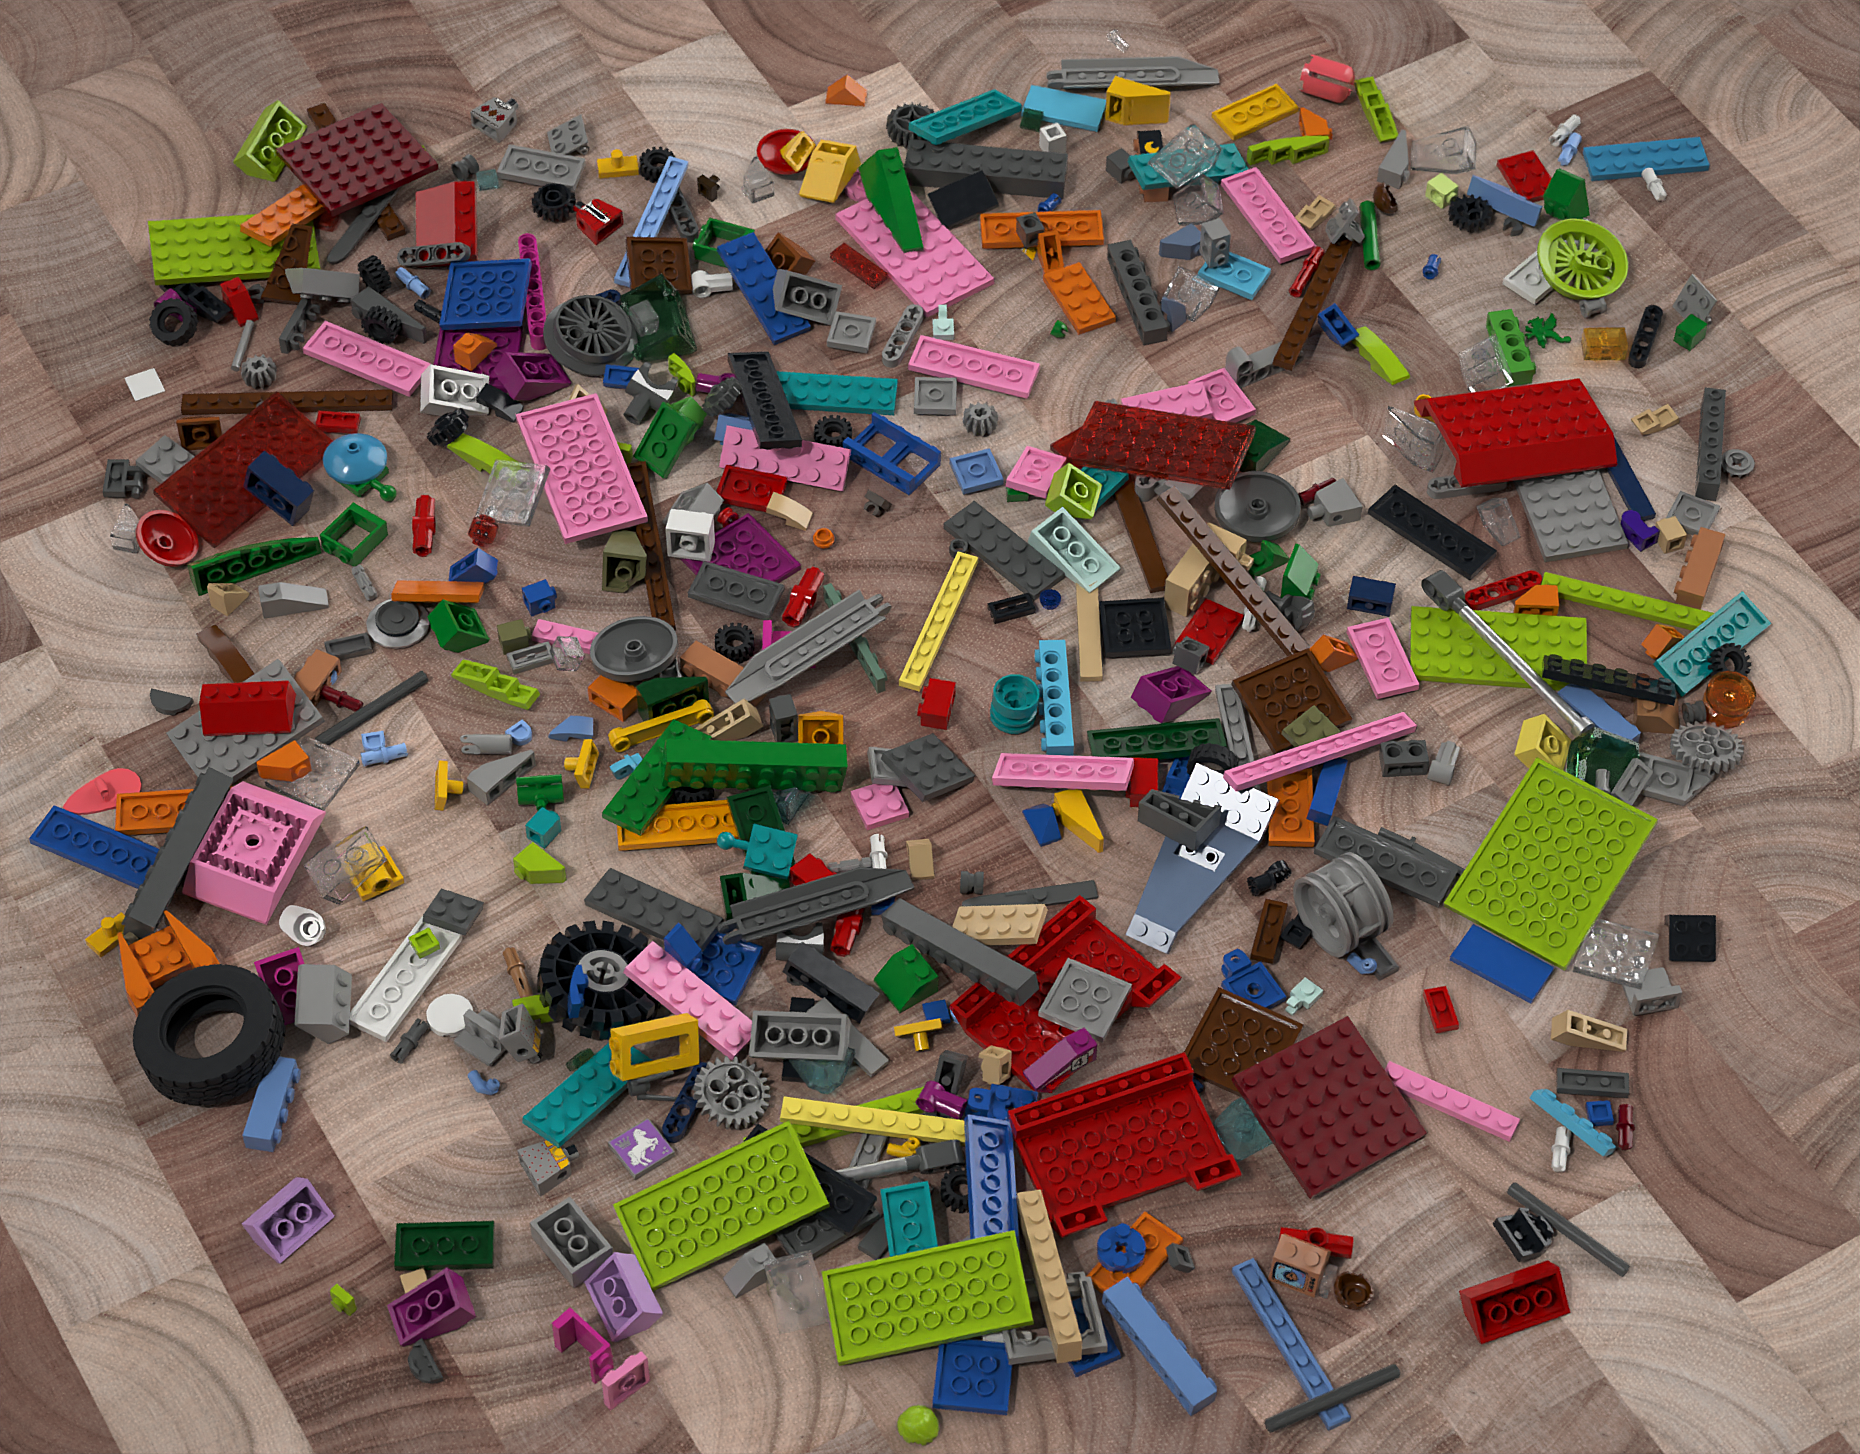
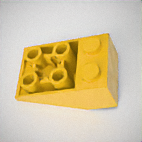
[1105,76,1171,125]
[799,139,861,203]

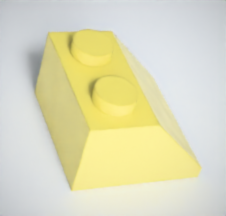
[1514,714,1571,770]

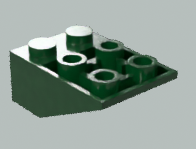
[720,873,790,921]

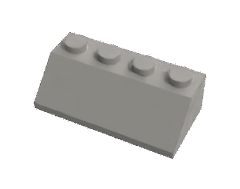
[749,1010,851,1061]

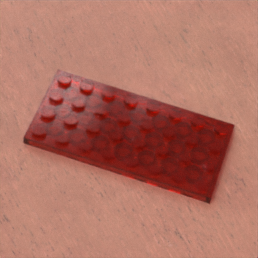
[153,391,333,549]
[1067,401,1256,490]

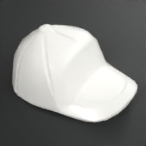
[279,905,326,946]

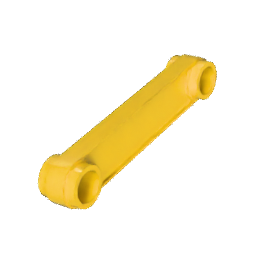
[608,699,714,752]

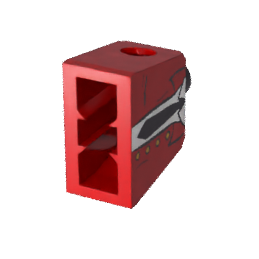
[574,199,623,246]

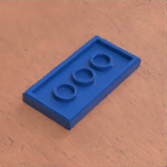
[1450,924,1554,1004]

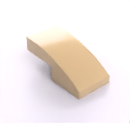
[1295,195,1336,230]
[1631,404,1679,435]
[766,492,813,531]

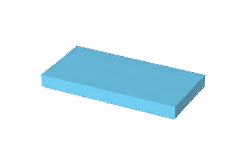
[1021,85,1106,132]

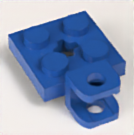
[1221,949,1287,1009]
[964,1084,1038,1121]

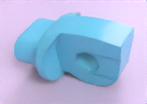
[610,753,642,779]

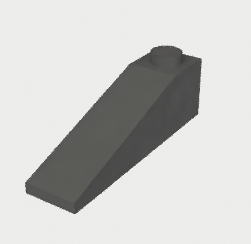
[350,286,427,344]

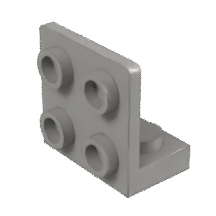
[1620,967,1682,1016]

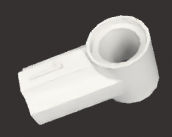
[691,271,733,298]

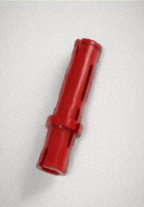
[1289,246,1325,298]

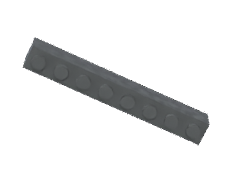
[881,898,1039,1006]

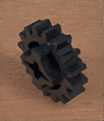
[1448,194,1493,232]

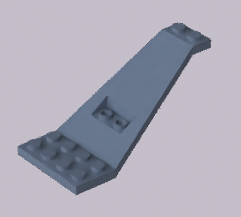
[1125,763,1280,954]

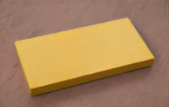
[1211,83,1299,141]

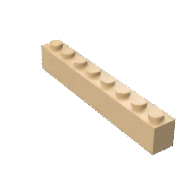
[1017,1189,1082,1363]

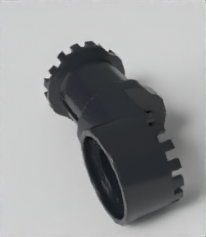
[1247,860,1292,896]

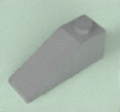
[1377,129,1410,189]
[258,582,329,619]
[467,750,536,806]

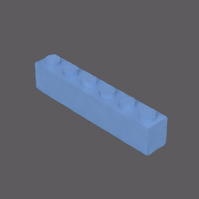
[1102,1277,1217,1416]

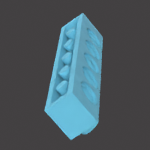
[1035,640,1074,756]

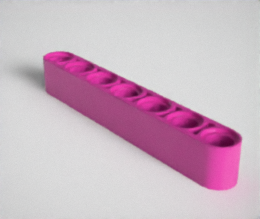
[518,233,547,351]

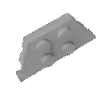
[1628,750,1715,806]

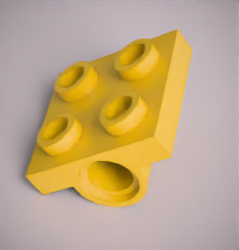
[343,845,404,902]

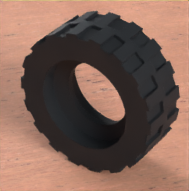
[149,298,198,347]
[1187,743,1239,777]

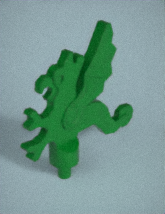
[1525,313,1571,348]

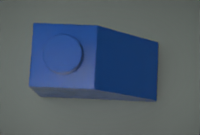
[1318,303,1359,347]
[448,548,498,584]
[664,923,703,973]

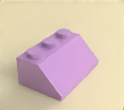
[242,1177,335,1264]
[584,1252,663,1342]

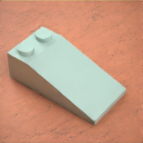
[1027,507,1121,593]

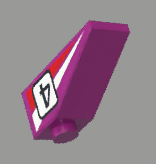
[1023,1027,1097,1091]

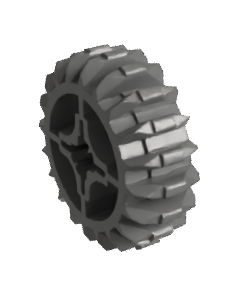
[886,102,934,149]

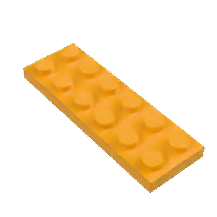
[617,800,739,851]

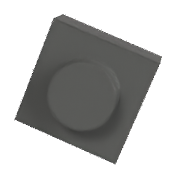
[1166,1243,1195,1273]

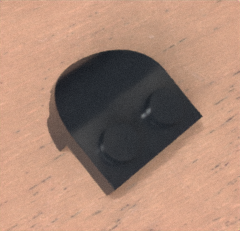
[1493,1208,1554,1262]

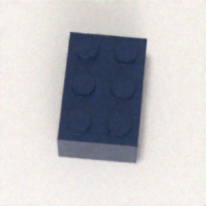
[243,451,314,526]

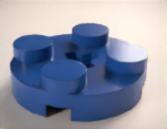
[1097,1223,1146,1273]

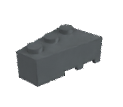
[1138,789,1222,851]

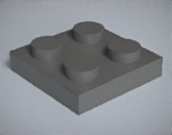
[422,888,484,936]

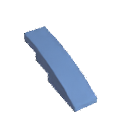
[1467,175,1543,227]

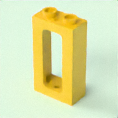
[609,1013,699,1081]

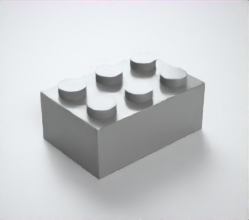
[530,1197,613,1288]

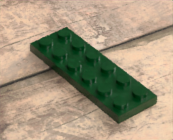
[1087,718,1227,759]

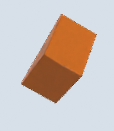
[826,74,867,107]
[1037,230,1064,274]

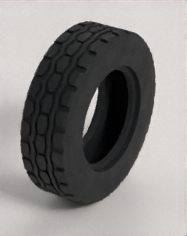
[133,964,286,1106]

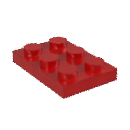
[1496,150,1552,203]
[716,465,788,512]
[1175,598,1244,665]

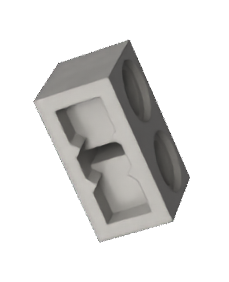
[1199,218,1231,268]

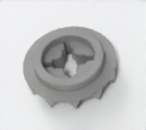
[1721,449,1755,478]

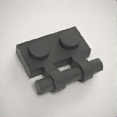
[102,459,146,499]

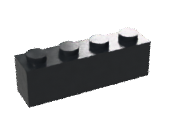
[783,942,880,1024]

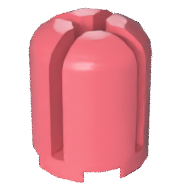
[1299,54,1355,103]

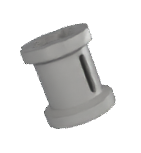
[1579,297,1606,318]

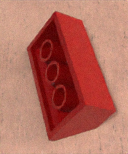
[199,680,296,736]
[1459,1260,1570,1344]

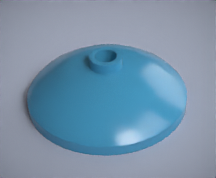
[323,433,387,485]

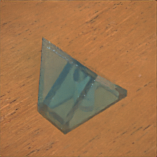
[773,787,810,825]

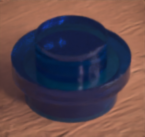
[1039,589,1061,610]

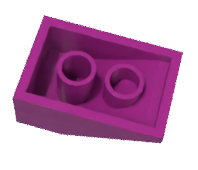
[494,352,572,400]
[1131,666,1212,724]
[387,1268,476,1347]

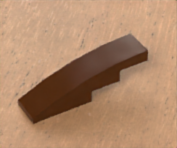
[196,624,254,683]

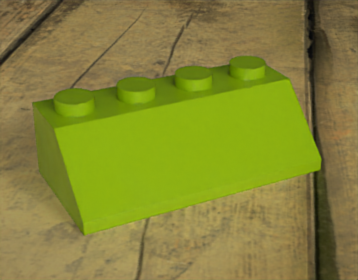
[233,100,307,182]

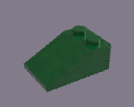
[1220,419,1291,473]
[636,677,709,722]

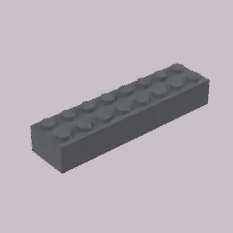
[904,139,1068,199]
[122,767,233,940]

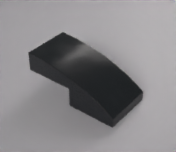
[476,383,524,423]
[1280,914,1312,949]

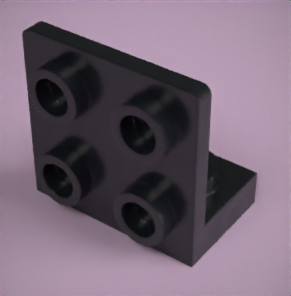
[1664,915,1716,962]

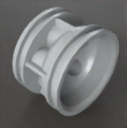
[1293,852,1393,957]

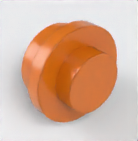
[813,528,834,548]

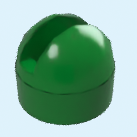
[1050,320,1068,338]

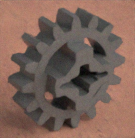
[702,377,742,417]

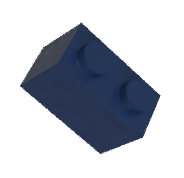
[1347,576,1396,617]

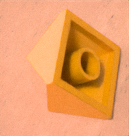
[798,711,844,744]

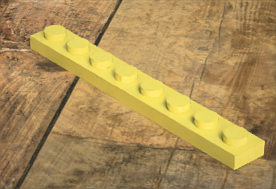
[899,552,978,692]
[780,1097,965,1146]

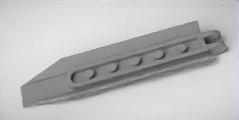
[1046,56,1219,90]
[725,590,892,704]

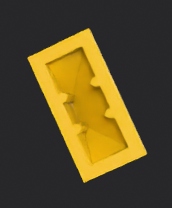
[780,131,816,172]

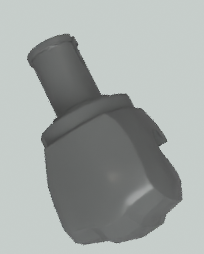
[1265,591,1315,631]

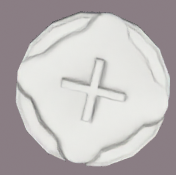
[426,994,473,1037]

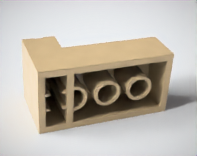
[1164,522,1254,617]

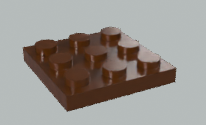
[625,237,692,294]

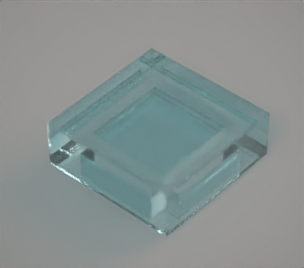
[476,169,499,191]

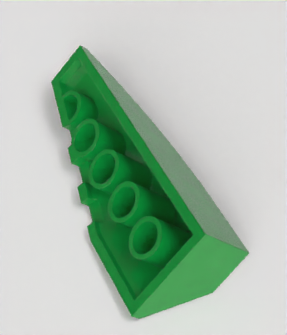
[858,147,923,253]
[187,537,322,596]

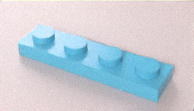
[1529,1089,1617,1157]

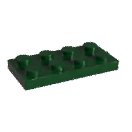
[726,785,796,877]
[394,1221,495,1271]

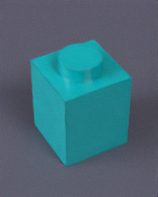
[525,807,562,849]

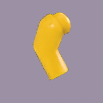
[886,1137,921,1158]

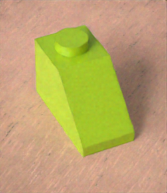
[513,842,566,884]

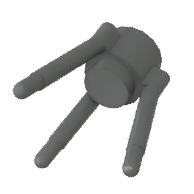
[627,1070,677,1102]

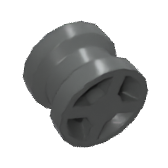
[1682,700,1706,724]

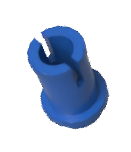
[1037,193,1061,212]
[1422,254,1441,279]

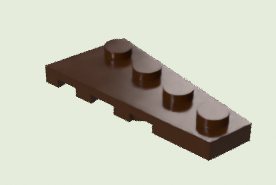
[261,224,313,305]

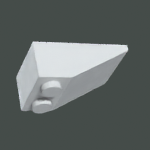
[420,364,489,416]

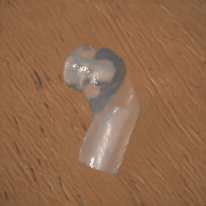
[1107,29,1130,53]

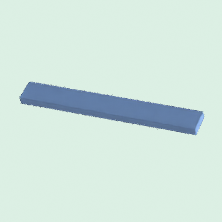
[1232,1258,1351,1431]

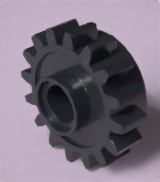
[532,183,576,222]
[426,408,469,447]

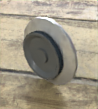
[366,599,430,649]

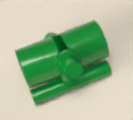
[516,774,564,811]

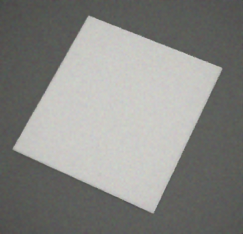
[125,368,165,401]

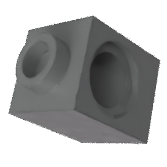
[1016,212,1045,248]
[1172,636,1209,674]

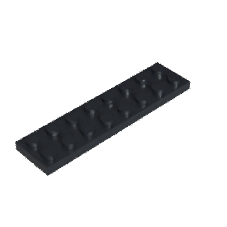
[727,351,802,450]

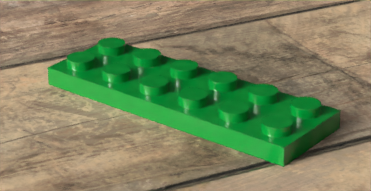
[602,719,712,836]

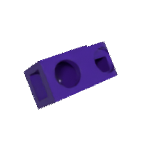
[1620,510,1660,552]

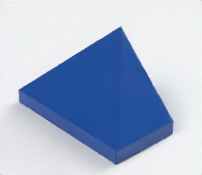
[1022,803,1061,847]

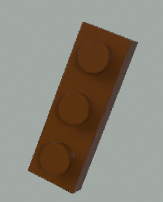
[1250,898,1288,964]

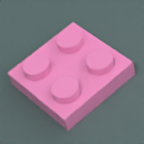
[851,784,909,830]
[601,1351,650,1411]

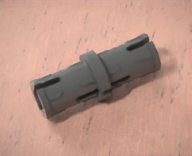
[390,1019,429,1064]

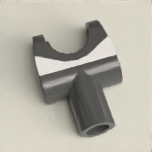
[623,361,678,425]
[776,922,824,986]

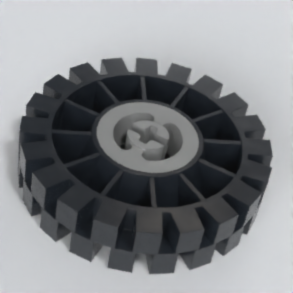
[537,920,661,1040]

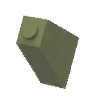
[602,530,647,593]

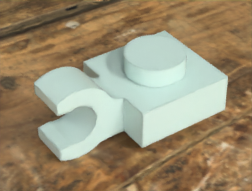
[933,305,954,340]
[1285,977,1323,1015]

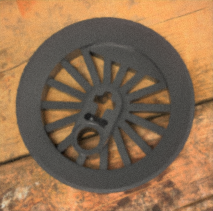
[543,295,638,376]

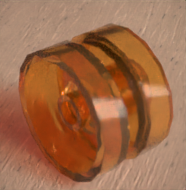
[1701,671,1756,728]

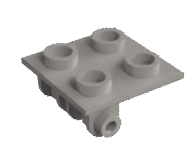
[547,114,589,155]
[1673,274,1718,327]

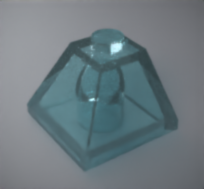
[789,1047,856,1094]
[1212,1097,1273,1162]

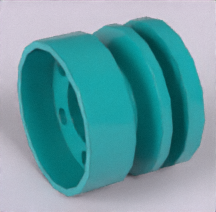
[990,674,1040,734]

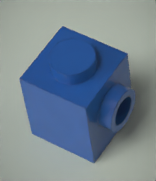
[522,579,557,617]

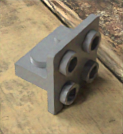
[1325,198,1365,244]
[454,1009,506,1066]

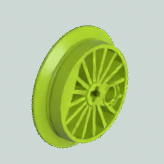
[1537,219,1628,300]

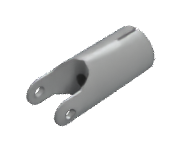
[460,734,512,755]

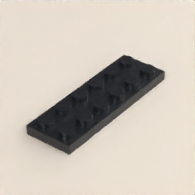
[1368,485,1497,581]
[1542,654,1676,706]
[743,1123,877,1237]

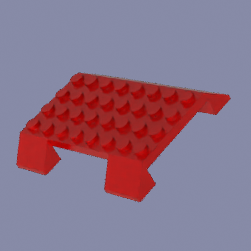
[1414,378,1617,488]
[949,895,1182,1093]
[1008,1052,1242,1238]

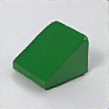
[1005,482,1029,502]

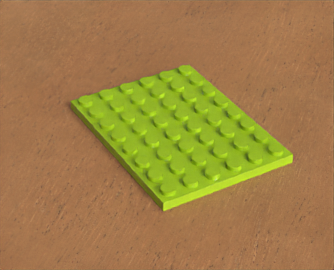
[1444,757,1658,971]

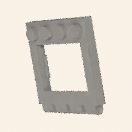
[1002,1271,1108,1365]

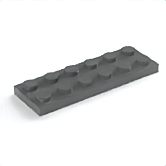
[943,501,1065,601]
[1314,816,1458,908]
[584,868,724,952]

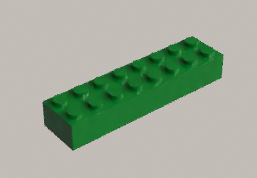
[661,739,848,792]

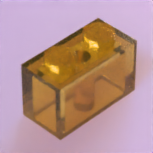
[1581,327,1628,361]

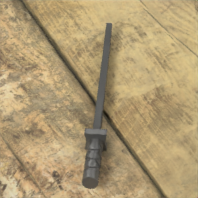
[1378,827,1465,877]

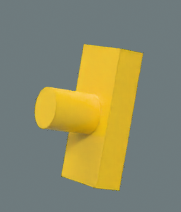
[597,149,639,179]
[564,739,599,789]
[434,760,463,811]
[85,912,125,957]
[894,1018,944,1051]

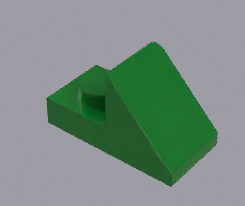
[1248,540,1290,578]

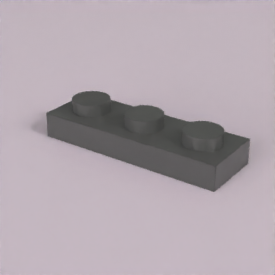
[1556,1068,1629,1098]

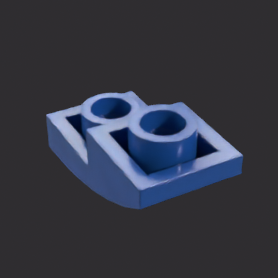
[568,965,589,1018]

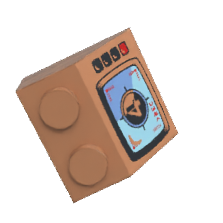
[1268,1234,1331,1298]

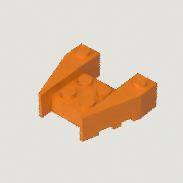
[118,910,220,1017]

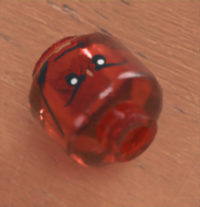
[467,514,499,547]

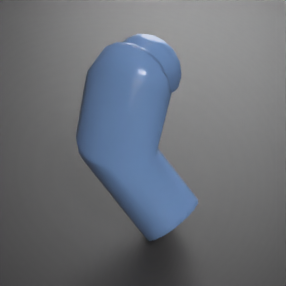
[1346,952,1377,975]
[467,1070,500,1095]

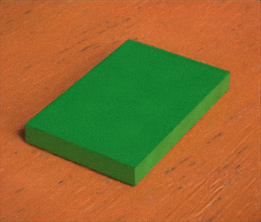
[633,402,697,479]

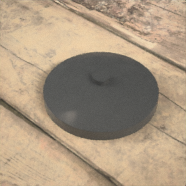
[1214,471,1301,542]
[590,616,679,682]

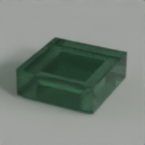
[1020,108,1044,132]
[565,1048,595,1071]

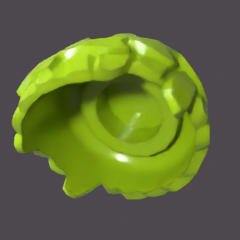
[897,1405,939,1446]

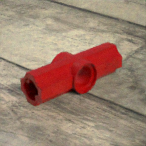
[412,495,436,557]
[782,566,824,627]
[831,907,865,957]
[1279,1227,1354,1259]

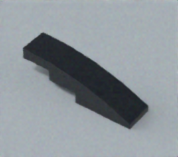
[159,283,232,323]

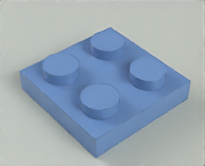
[950,448,1004,495]

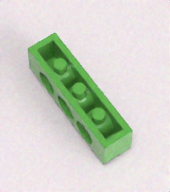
[1486,309,1536,387]

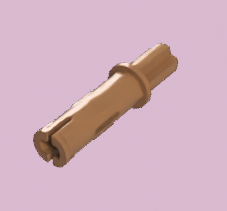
[503,947,534,998]

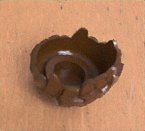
[1373,182,1398,214]
[1334,1271,1374,1311]

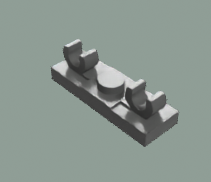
[279,298,321,354]

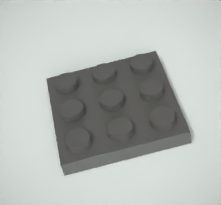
[881,733,975,802]

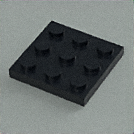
[1099,597,1171,658]

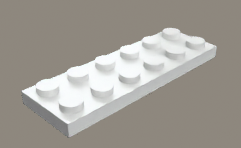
[1502,218,1598,305]
[349,916,463,1042]

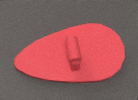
[63,768,142,815]

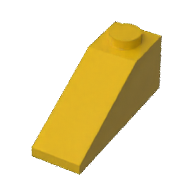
[1051,789,1104,853]

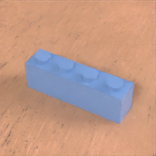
[1557,683,1641,759]
[242,1057,301,1152]

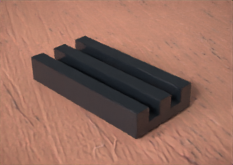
[987,593,1036,624]

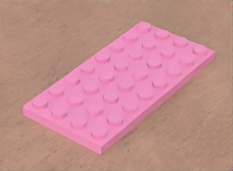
[836,190,994,318]
[516,393,648,544]

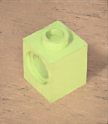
[1425,173,1459,209]

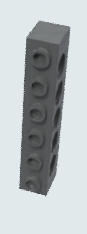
[1107,240,1170,346]
[1695,387,1726,501]

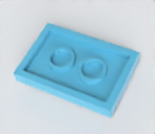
[1198,252,1271,300]

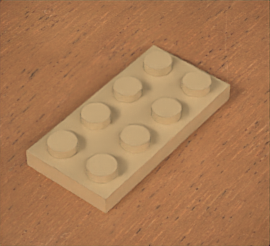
[952,904,1048,945]

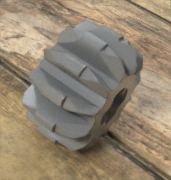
[241,354,277,389]
[963,401,998,437]

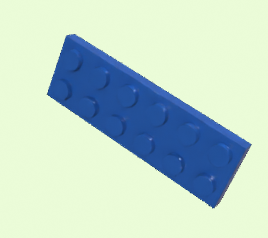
[717,232,811,345]
[29,805,159,889]
[964,1114,1020,1250]

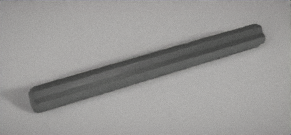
[315,671,428,748]
[1507,1182,1630,1277]
[1264,1364,1401,1433]

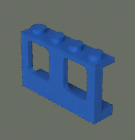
[843,412,941,496]

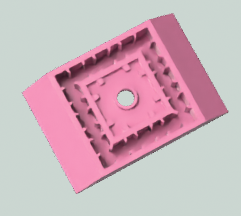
[182,781,326,925]

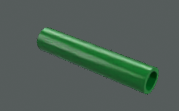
[1359,201,1380,271]

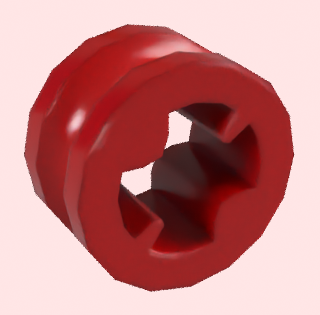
[717,507,739,527]

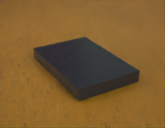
[927,170,999,229]

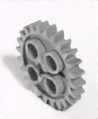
[1670,721,1744,773]
[693,1056,771,1130]

